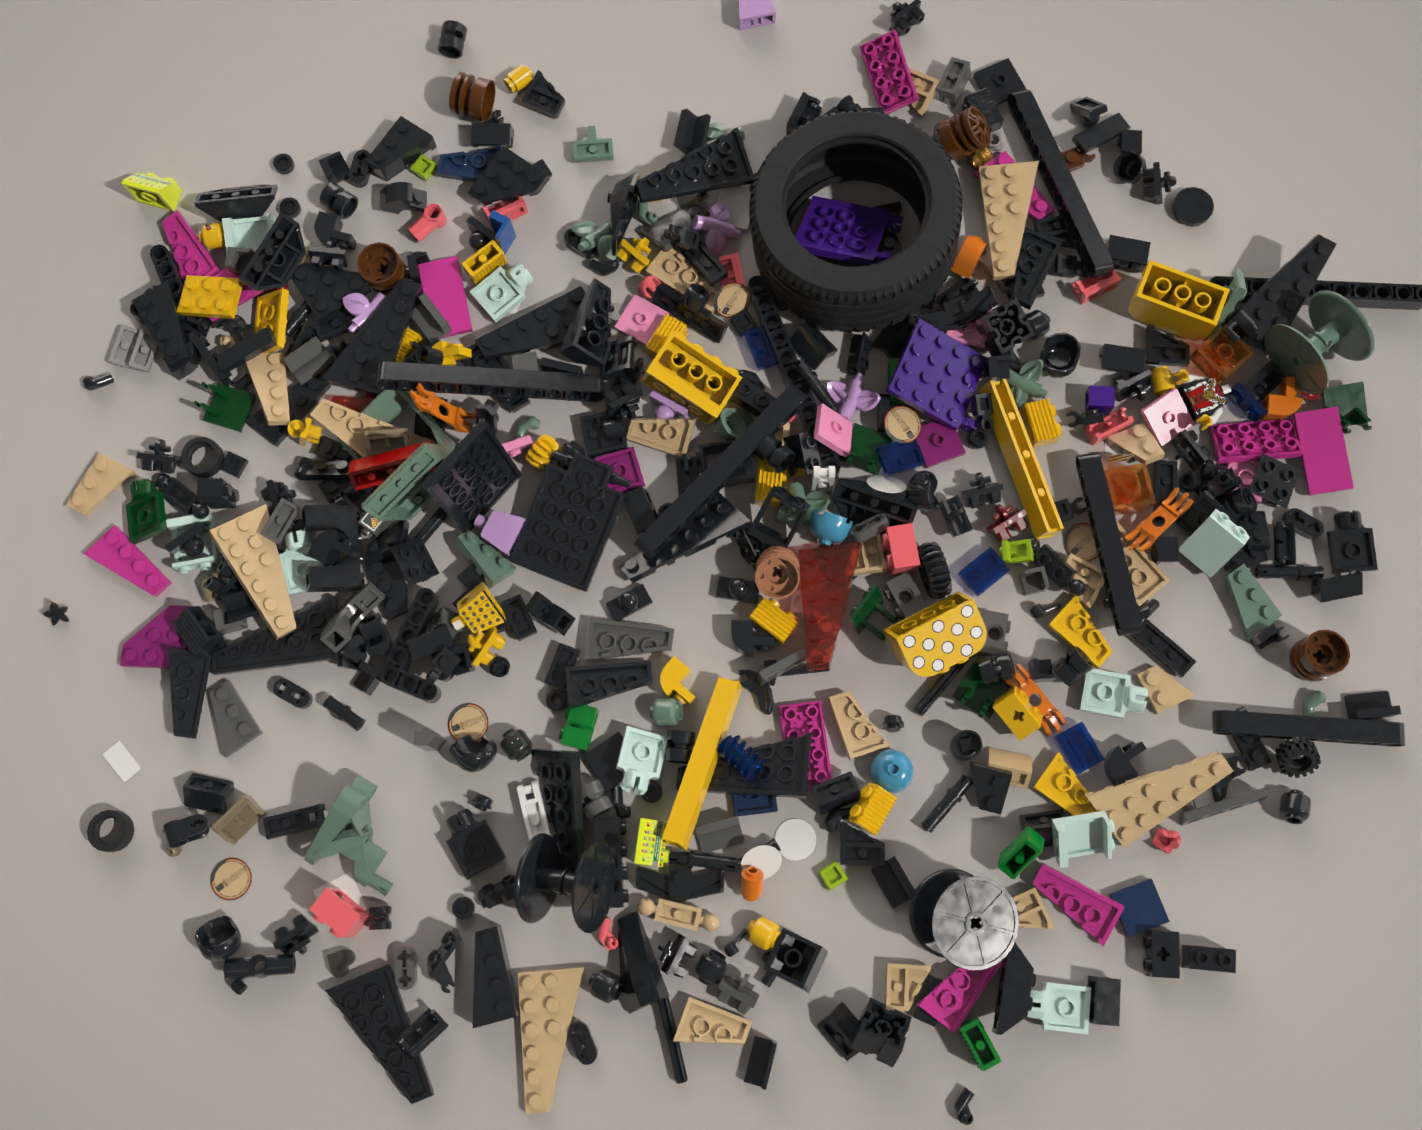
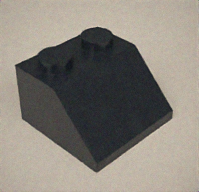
[764,928,828,993]

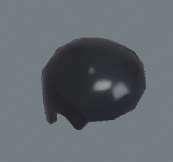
[1113,150,1147,184]

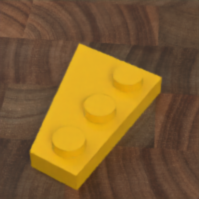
[1048,596,1112,669]
[1032,752,1097,816]

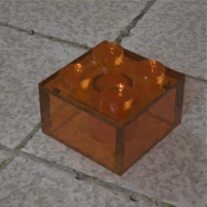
[1190,324,1255,386]
[1104,463,1156,516]

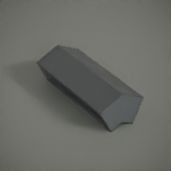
[414,727,447,751]

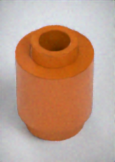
[740,866,764,901]

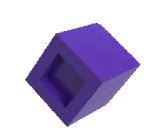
[1085,385,1115,413]

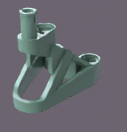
[304,775,393,896]

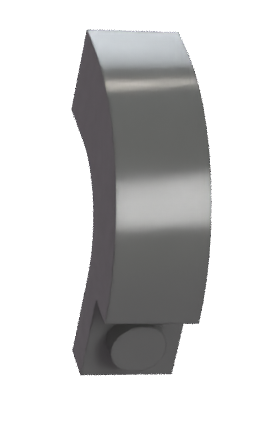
[320,581,385,653]

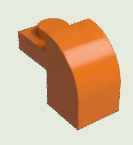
[951,235,988,278]
[1261,376,1303,421]

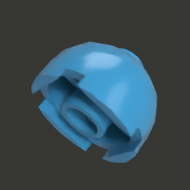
[810,510,853,546]
[870,749,913,793]

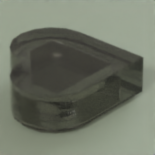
[327,949,356,978]

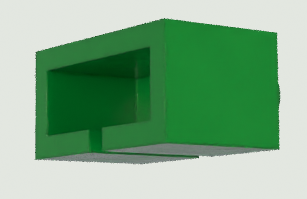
[559,705,599,752]

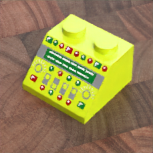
[122,172,182,212]
[634,818,670,868]

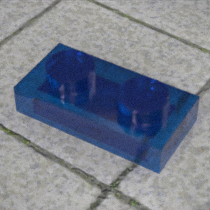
[744,326,777,371]
[1229,382,1268,421]

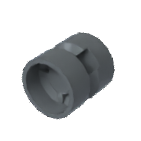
[581,779,614,820]

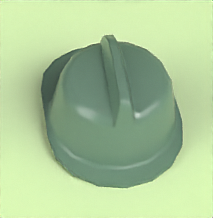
[713,408,754,440]

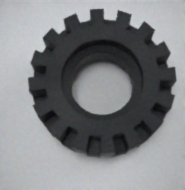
[1275,737,1321,778]

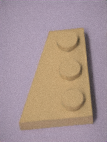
[626,418,697,457]
[66,453,136,517]
[827,691,890,760]
[673,997,752,1045]

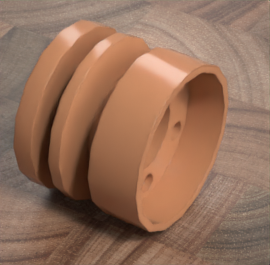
[755,546,800,599]

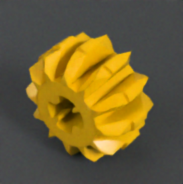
[526,434,559,470]

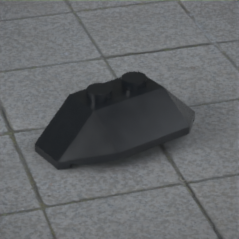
[194,184,278,222]
[238,212,306,291]
[831,479,918,534]
[992,942,1036,1035]

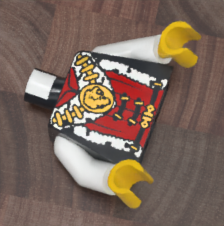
[1173,369,1232,431]

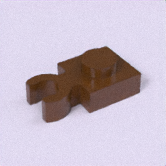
[1061,147,1096,172]

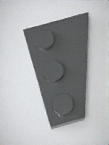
[640,204,710,252]
[209,680,263,758]

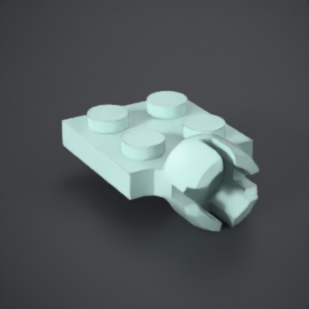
[470,262,533,322]
[279,530,326,596]
[1079,668,1148,719]
[616,726,668,795]
[1027,982,1091,1034]

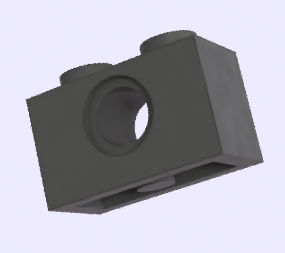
[883,571,928,620]
[974,610,1011,657]

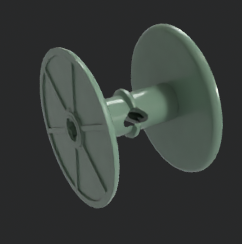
[1264,290,1375,395]

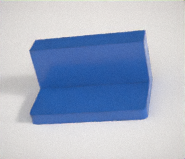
[489,210,516,254]

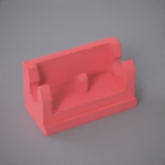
[482,196,528,229]
[719,252,746,287]
[1070,269,1121,305]
[1082,407,1134,446]

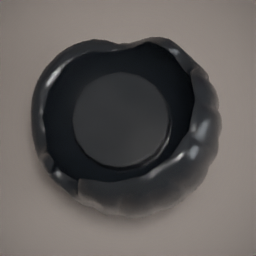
[1040,332,1081,378]
[906,470,939,511]
[449,735,497,773]
[195,916,242,961]

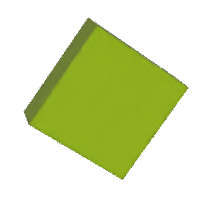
[410,154,438,182]
[818,860,848,891]

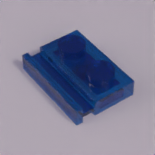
[876,439,926,477]
[958,547,1011,597]
[1053,722,1105,775]

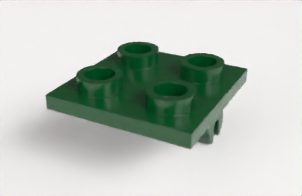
[193,382,256,433]
[1322,382,1372,434]
[839,423,893,476]
[849,584,898,641]
[952,661,1009,720]

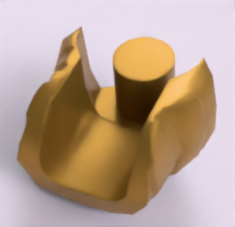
[967,147,993,169]

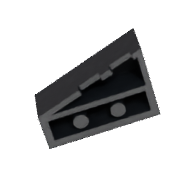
[365,116,437,182]

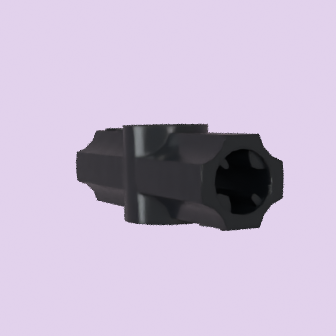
[223,954,296,979]

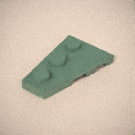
[1207,268,1247,339]
[454,530,516,588]
[1224,563,1282,641]

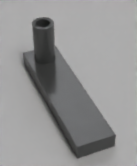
[757,616,837,685]
[1178,787,1270,826]

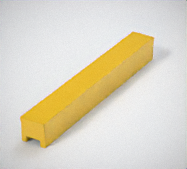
[978,379,1064,540]
[662,677,743,851]

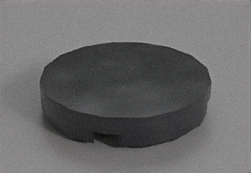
[1172,187,1214,227]

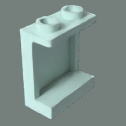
[222,214,277,253]
[1179,509,1250,578]
[166,514,220,574]
[1052,811,1115,868]

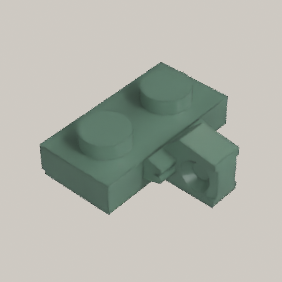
[573,126,614,163]

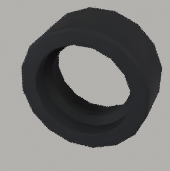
[181,437,225,478]
[87,810,134,852]

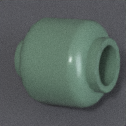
[650,698,683,726]

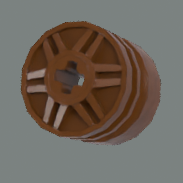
[449,72,496,122]
[939,106,991,161]
[357,242,407,294]
[1289,630,1350,682]

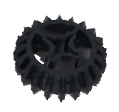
[917,542,952,599]

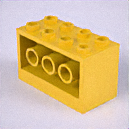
[640,331,742,426]

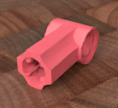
[407,203,447,243]

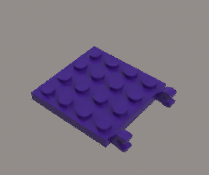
[795,196,904,266]
[886,318,986,432]

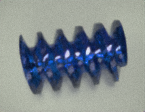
[717,735,765,782]

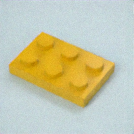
[177,275,244,319]
[254,288,289,353]

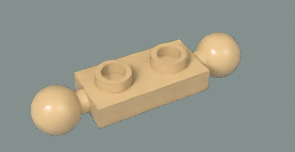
[637,898,720,932]

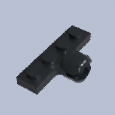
[651,283,729,343]

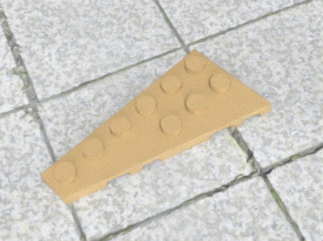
[978,161,1039,280]
[310,398,439,458]
[209,504,297,640]
[1084,752,1233,848]
[518,967,585,1114]

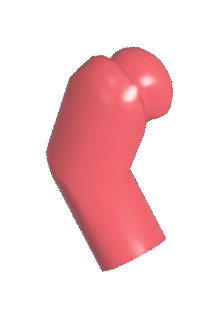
[597,918,618,950]

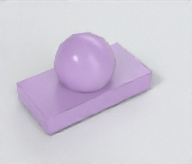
[649,390,689,418]

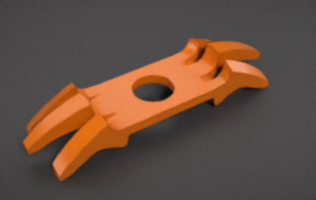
[410,383,476,433]
[1124,488,1194,552]
[1003,663,1066,737]

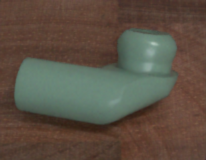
[638,200,658,225]
[514,416,541,440]
[1303,691,1327,716]

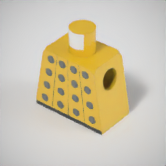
[451,582,506,634]

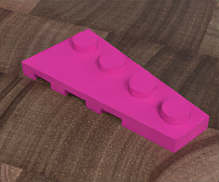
[973,151,1055,221]
[162,210,222,281]
[84,525,172,597]
[1032,862,1124,947]
[916,960,1002,1034]

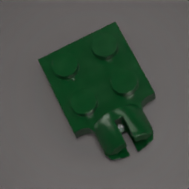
[126,478,167,544]

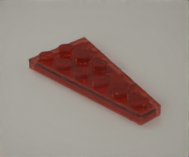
[798,542,862,671]

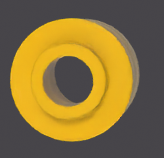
[503,64,533,93]
[1151,366,1176,397]

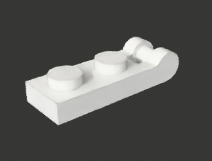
[811,466,835,493]
[517,780,551,841]

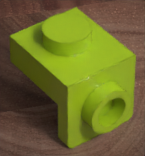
[999,539,1034,564]

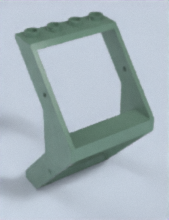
[336,390,456,521]

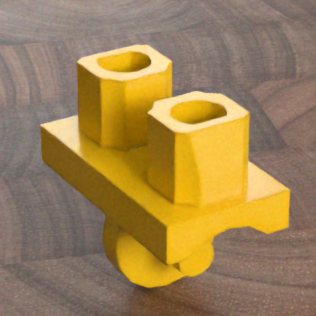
[617,237,652,274]
[287,417,322,446]
[467,626,506,667]

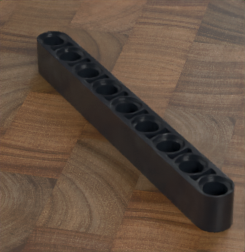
[1076,452,1142,636]
[1212,710,1405,747]

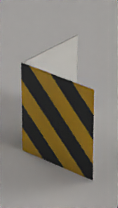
[1105,442,1134,461]

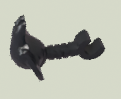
[217,315,254,342]

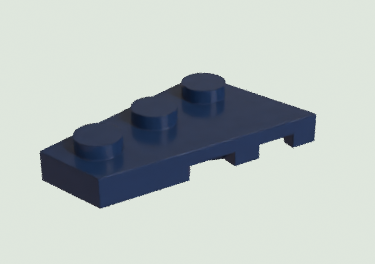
[436,146,502,182]

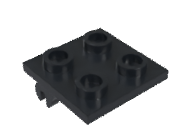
[427,927,462,993]

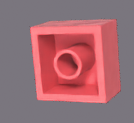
[881,523,920,578]
[309,888,371,938]

